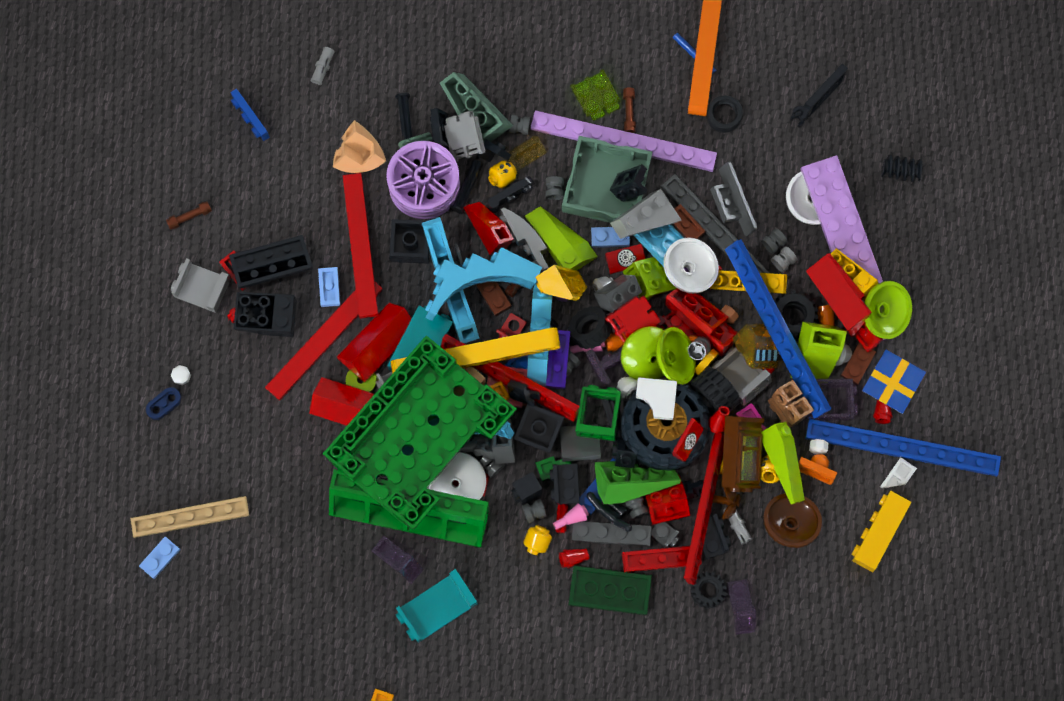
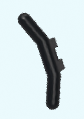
[586,492,632,532]

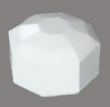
[171,365,191,385]
[809,439,828,454]

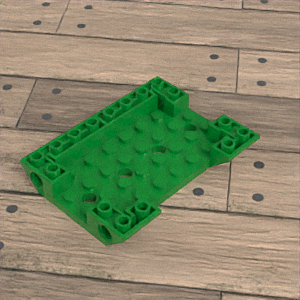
[323,336,517,530]

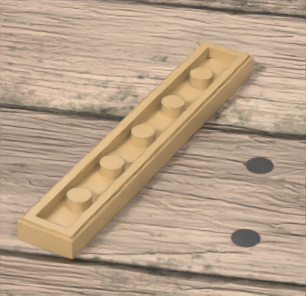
[130,496,250,538]

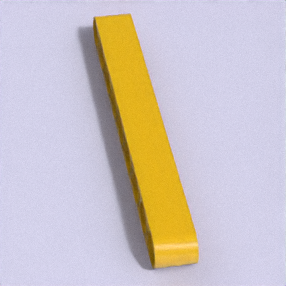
[390,328,561,374]

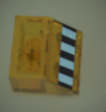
[732,324,778,369]

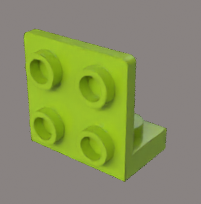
[623,257,676,301]

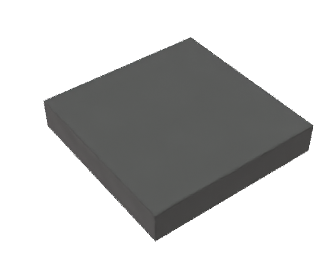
[559,424,601,462]

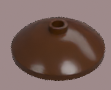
[763,493,822,548]

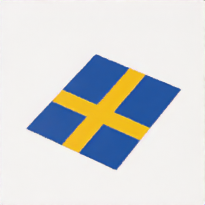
[862,350,926,414]

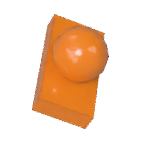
[798,453,837,485]

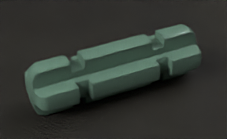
[398,132,433,148]

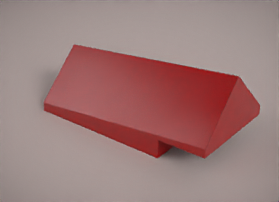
[806,253,872,337]
[666,288,741,357]
[337,303,412,383]
[309,377,374,426]

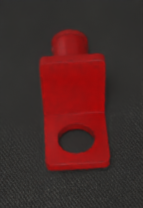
[496,313,527,338]

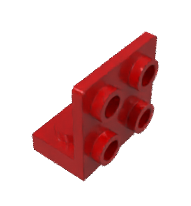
[645,475,690,525]

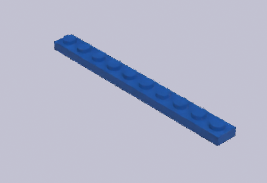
[725,239,831,419]
[805,419,1001,477]

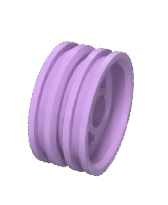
[387,141,460,219]

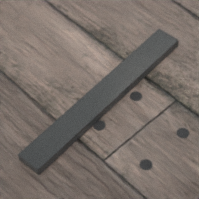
[661,174,769,273]

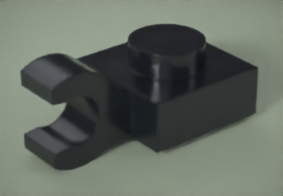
[507,379,541,407]
[682,480,704,499]

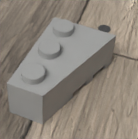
[610,189,682,239]

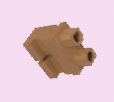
[768,380,814,428]

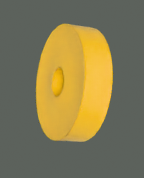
[695,348,719,375]

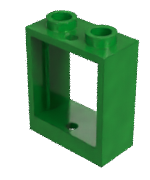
[576,385,622,441]

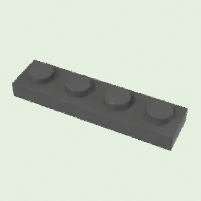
[572,522,652,547]

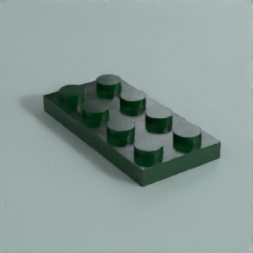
[569,566,652,616]

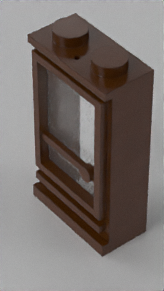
[722,416,764,492]

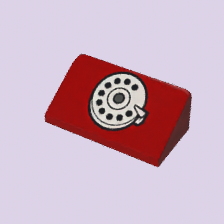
[605,244,645,274]
[672,418,703,462]

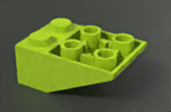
[791,322,847,383]

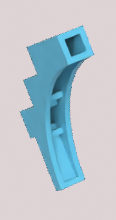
[422,217,479,343]
[425,247,542,321]
[527,280,553,388]

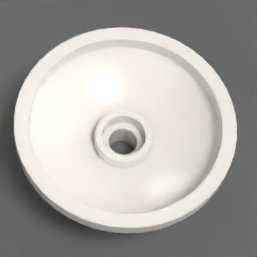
[786,172,820,225]
[664,238,719,294]
[429,452,486,500]

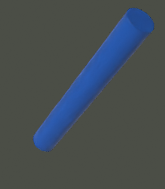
[673,33,717,74]

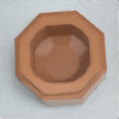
[720,305,739,324]

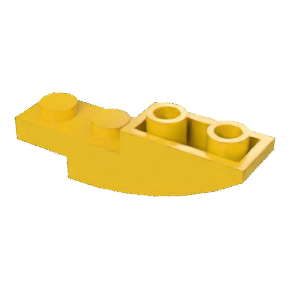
[710,270,787,294]

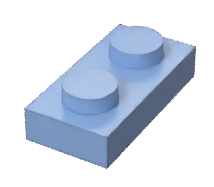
[591,227,630,247]
[318,267,340,307]
[139,537,180,579]

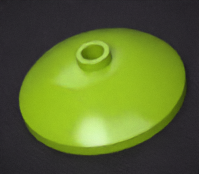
[864,281,912,339]
[621,326,664,380]
[656,327,696,385]

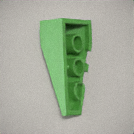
[595,461,681,505]

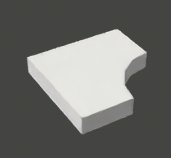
[636,378,677,420]

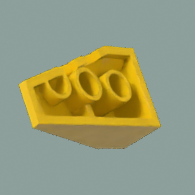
[535,265,587,301]

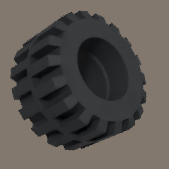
[774,290,818,342]
[691,366,741,414]

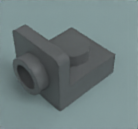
[651,522,680,548]

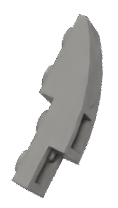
[499,208,549,273]

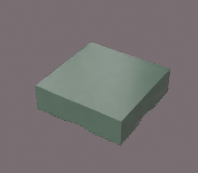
[562,136,652,223]

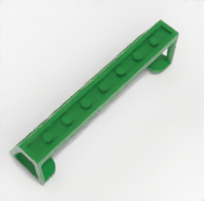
[329,469,490,548]

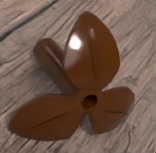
[713,487,741,519]

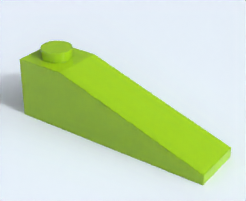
[761,422,805,504]

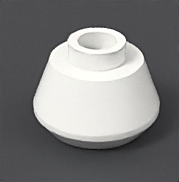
[617,377,638,402]

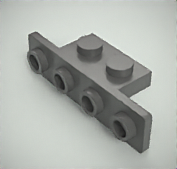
[710,162,757,237]

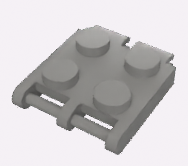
[444,111,485,162]

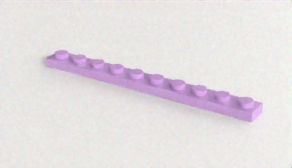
[531,111,717,172]

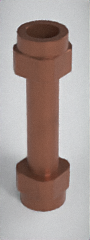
[623,87,636,133]
[166,201,212,230]

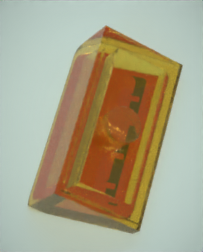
[508,135,547,171]

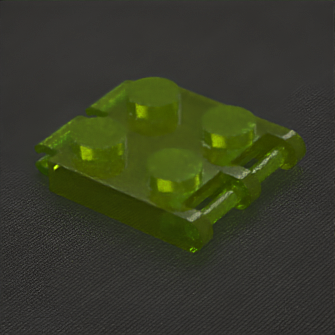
[570,69,620,121]

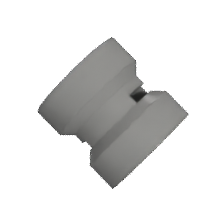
[771,246,798,273]

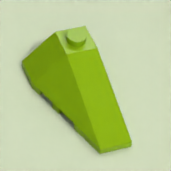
[525,206,598,271]

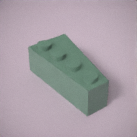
[440,72,513,143]

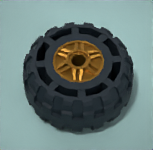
[621,384,710,471]

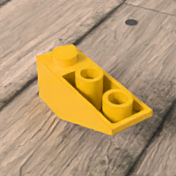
[831,248,878,301]

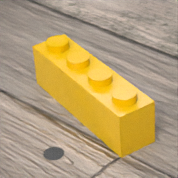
[851,491,911,572]

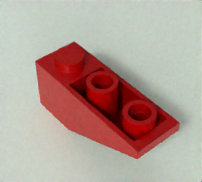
[464,202,514,255]

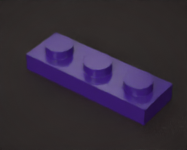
[546,330,570,389]

